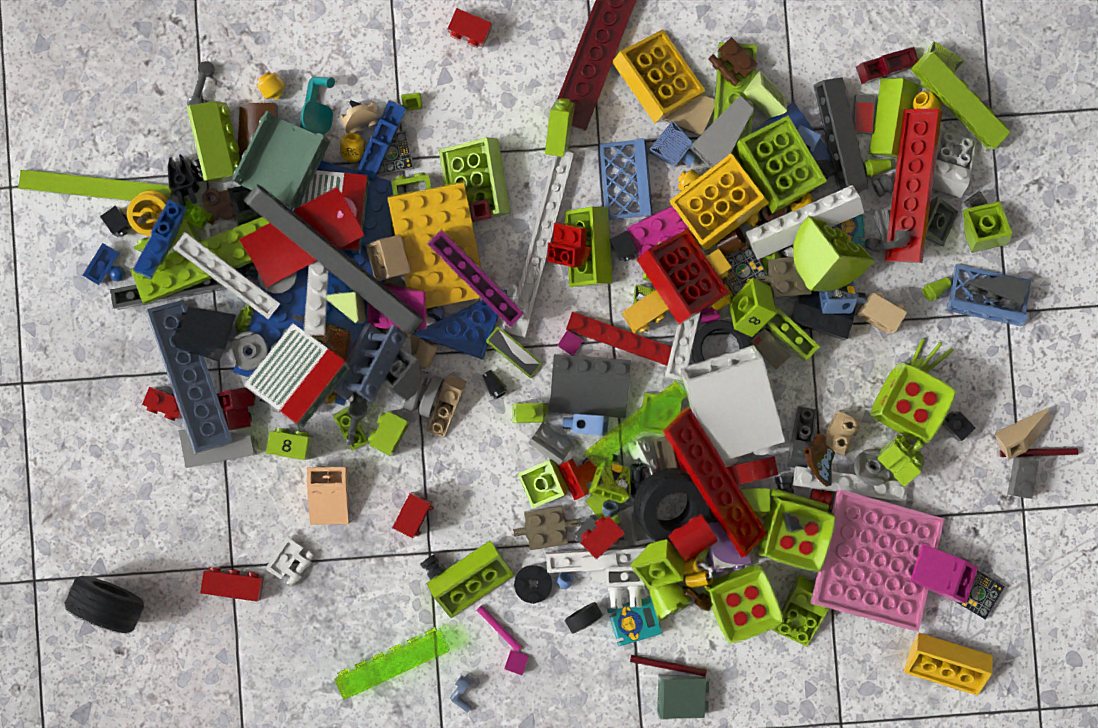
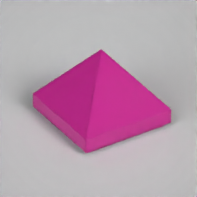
[699,307,720,323]

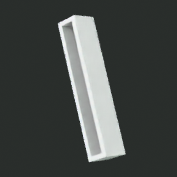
[746,185,864,260]

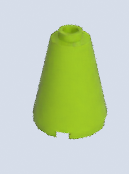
[648,582,692,621]

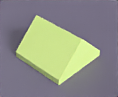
[744,71,787,118]
[326,292,366,323]

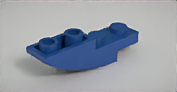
[133,200,187,280]

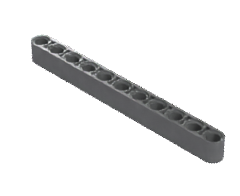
[245,184,424,335]

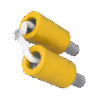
[676,557,714,588]

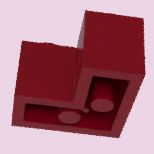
[217,387,256,430]

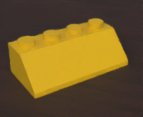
[904,633,993,696]

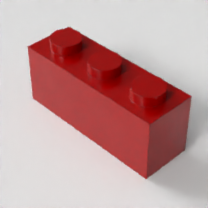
[200,566,264,602]

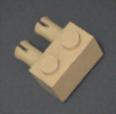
[825,411,860,456]

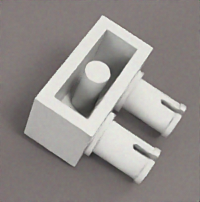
[604,566,645,609]

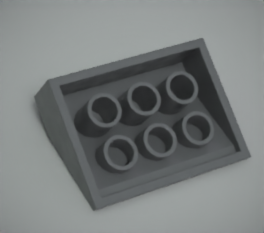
[549,354,631,418]

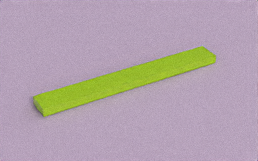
[18,170,172,201]

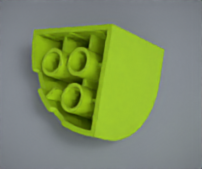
[793,216,875,291]

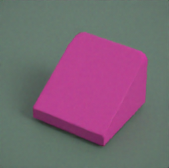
[557,330,583,356]
[504,650,529,675]

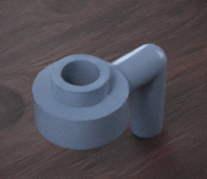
[450,674,473,713]

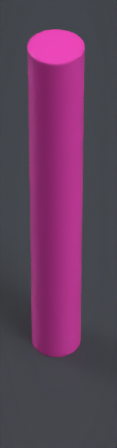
[476,605,522,652]

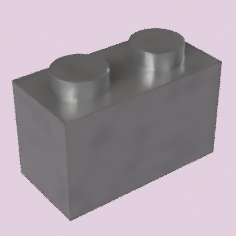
[1007,457,1039,499]

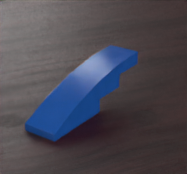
[357,100,407,180]

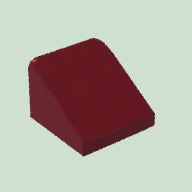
[469,199,492,223]

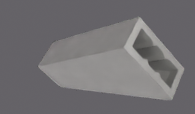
[690,96,754,168]
[179,429,259,468]

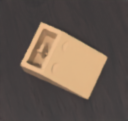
[307,467,349,525]

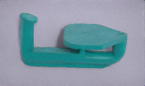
[300,77,335,135]

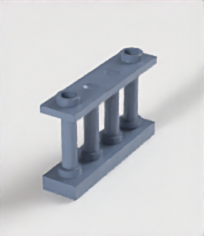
[333,323,407,403]

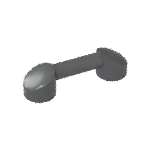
[187,61,215,106]
[865,230,911,253]

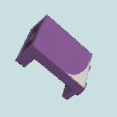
[707,520,751,572]

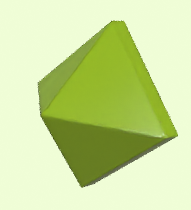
[401,92,423,111]

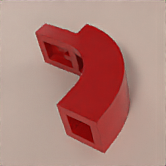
[727,456,779,484]

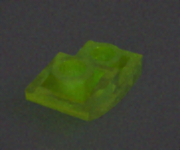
[179,198,212,230]

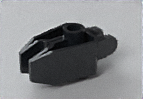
[167,154,200,207]

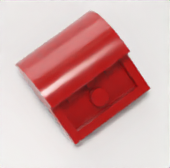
[547,222,591,268]
[668,515,718,562]

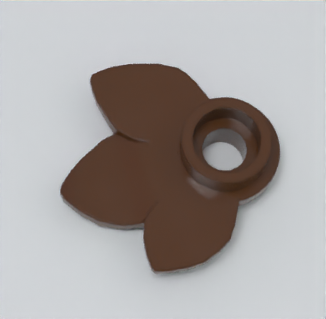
[202,189,233,224]
[683,586,713,611]

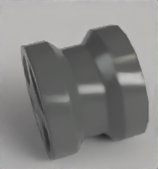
[872,174,894,197]

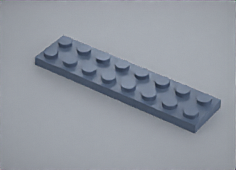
[146,300,233,454]

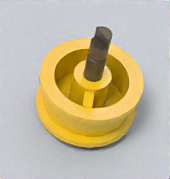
[127,190,169,236]

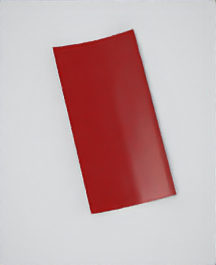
[239,187,364,287]

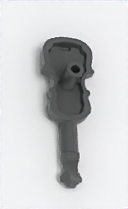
[345,379,368,446]

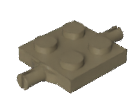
[757,257,811,298]
[513,506,579,550]

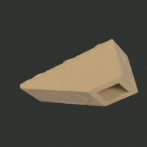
[426,374,467,438]
[995,408,1051,460]

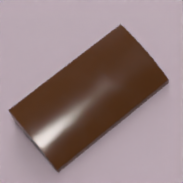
[238,103,278,161]

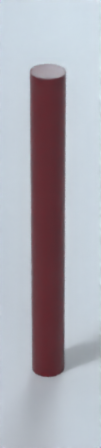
[999,447,1078,457]
[630,655,707,677]

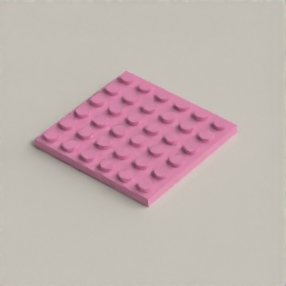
[811,489,944,632]

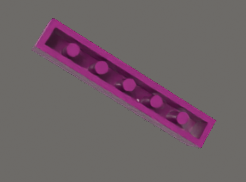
[427,228,524,327]

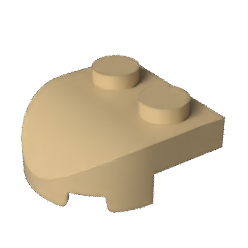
[340,102,381,134]

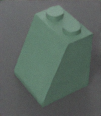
[657,674,709,719]

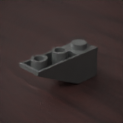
[963,276,1030,309]
[787,406,817,468]

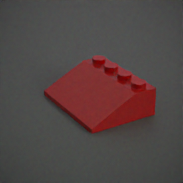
[637,229,730,325]

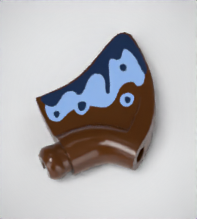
[804,433,835,487]

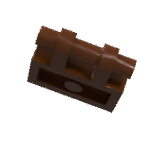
[708,37,758,86]

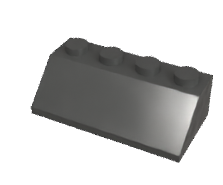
[366,331,420,402]

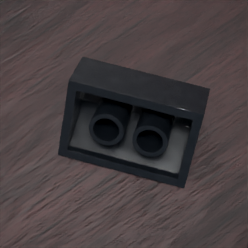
[791,291,856,340]

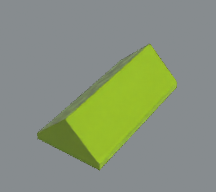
[869,78,919,159]

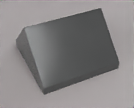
[926,196,958,246]

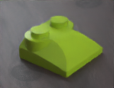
[517,459,567,509]

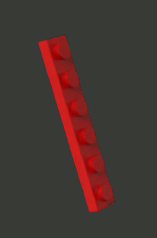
[566,311,672,366]

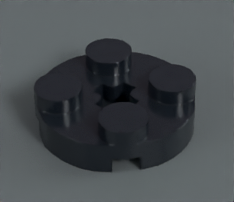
[514,565,552,604]

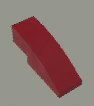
[856,47,919,84]

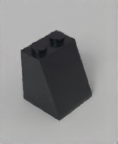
[173,306,236,362]

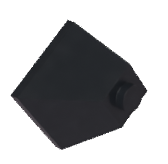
[228,186,263,227]

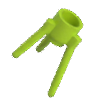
[909,338,954,373]

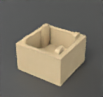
[365,235,411,281]
[856,292,907,334]

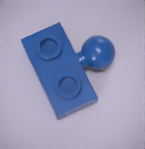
[82,242,125,285]

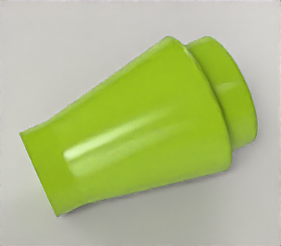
[863,159,891,178]
[922,276,952,301]

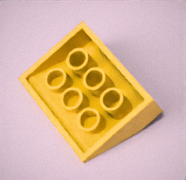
[612,29,706,124]
[669,153,769,250]

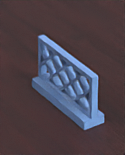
[600,138,653,220]
[946,264,1031,327]

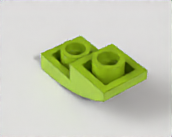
[333,406,369,451]

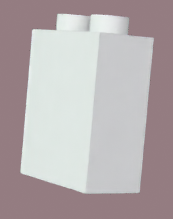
[680,345,785,467]

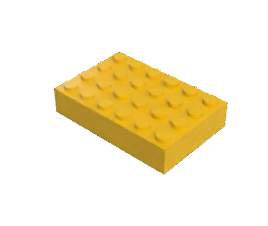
[388,181,482,308]

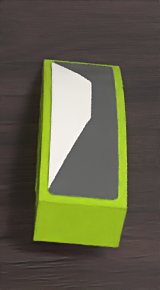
[486,326,542,379]

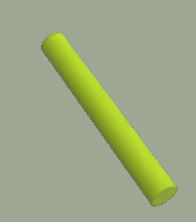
[771,488,829,512]

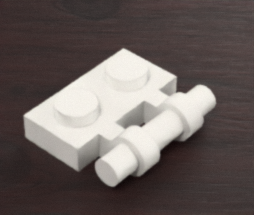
[265,537,314,587]

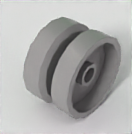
[403,370,444,418]

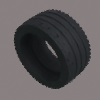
[691,320,750,364]

